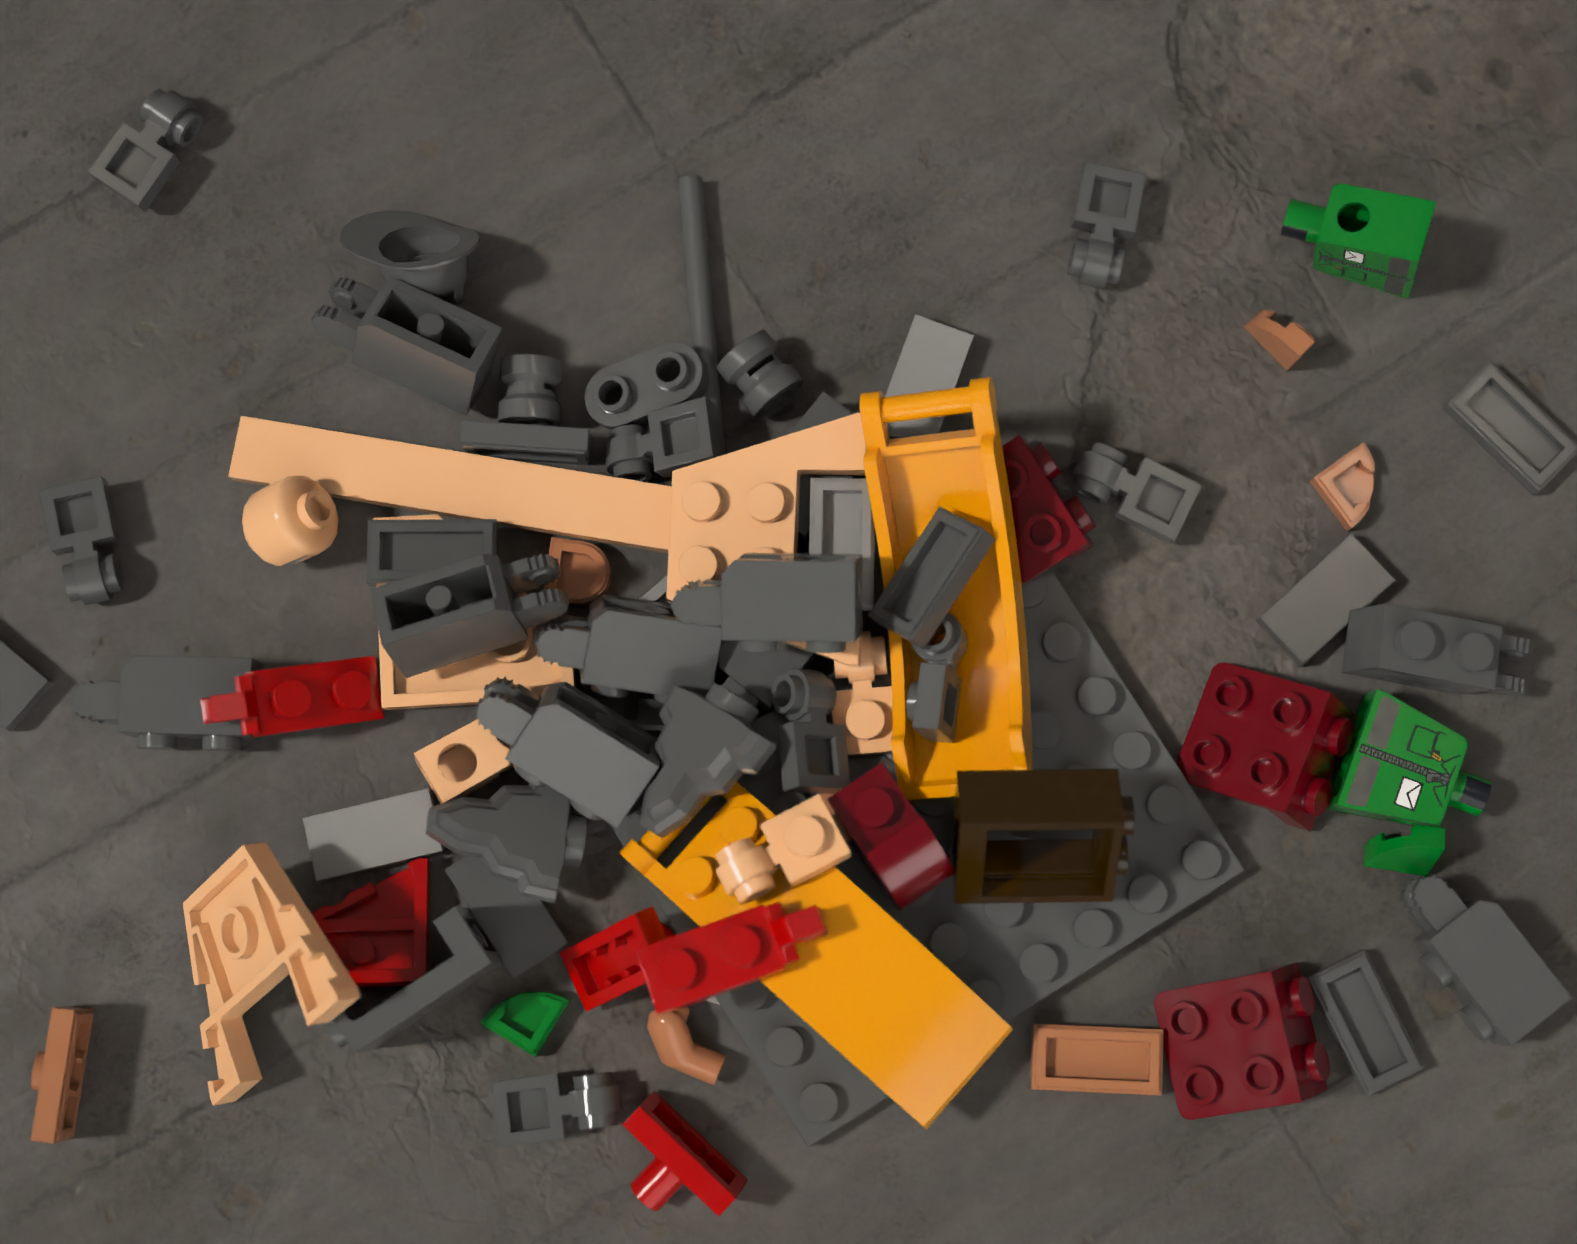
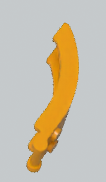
[860,377,1033,800]
[619,782,1013,1129]

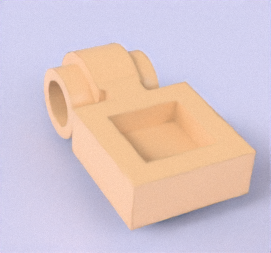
[832,630,893,757]
[715,794,851,905]

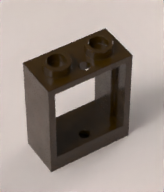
[951,769,1135,904]

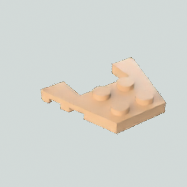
[666,413,867,667]
[183,842,361,1106]

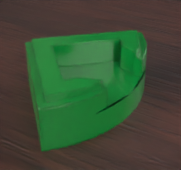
[1363,825,1445,877]
[480,991,571,1057]

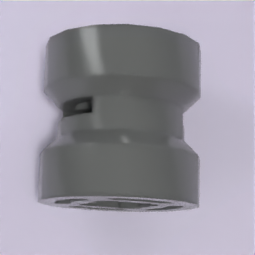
[716,330,804,418]
[498,354,563,427]

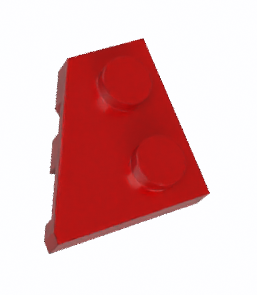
[311,858,431,987]

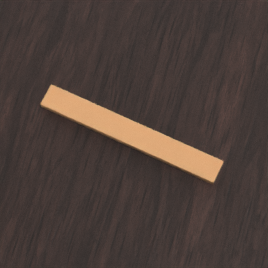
[228,416,672,553]

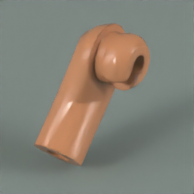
[647,1006,726,1086]

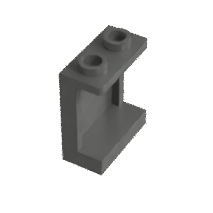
[322,906,504,1054]

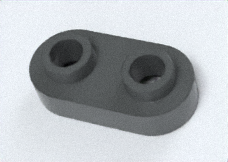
[585,342,709,430]

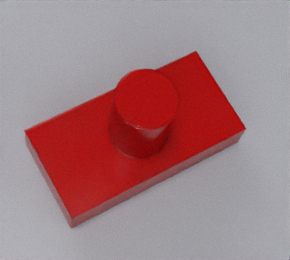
[560,906,674,1012]
[622,1091,748,1217]

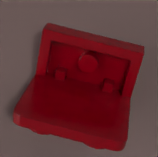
[1002,435,1096,586]
[1176,662,1355,832]
[1154,962,1330,1120]

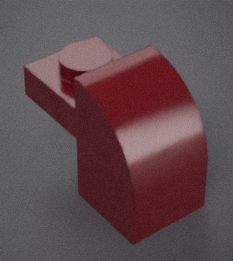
[827,762,955,911]

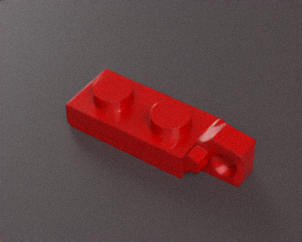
[200,655,384,737]
[636,902,828,1016]

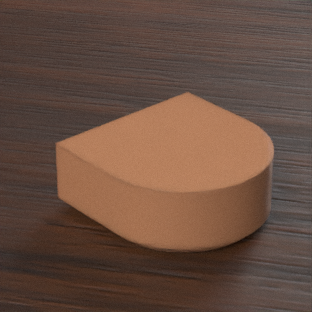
[544,537,611,607]

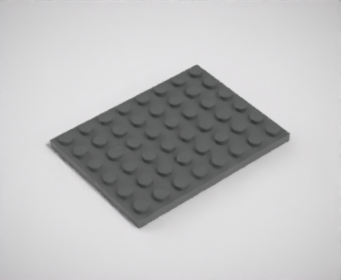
[609,568,1245,1148]

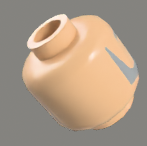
[242,476,339,566]

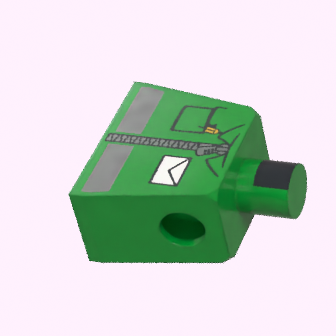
[1281,183,1436,299]
[1327,689,1492,826]

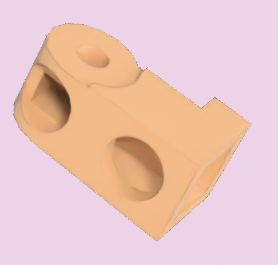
[414,719,514,804]

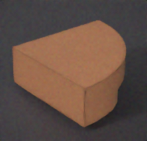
[1244,310,1315,371]
[1309,442,1375,531]

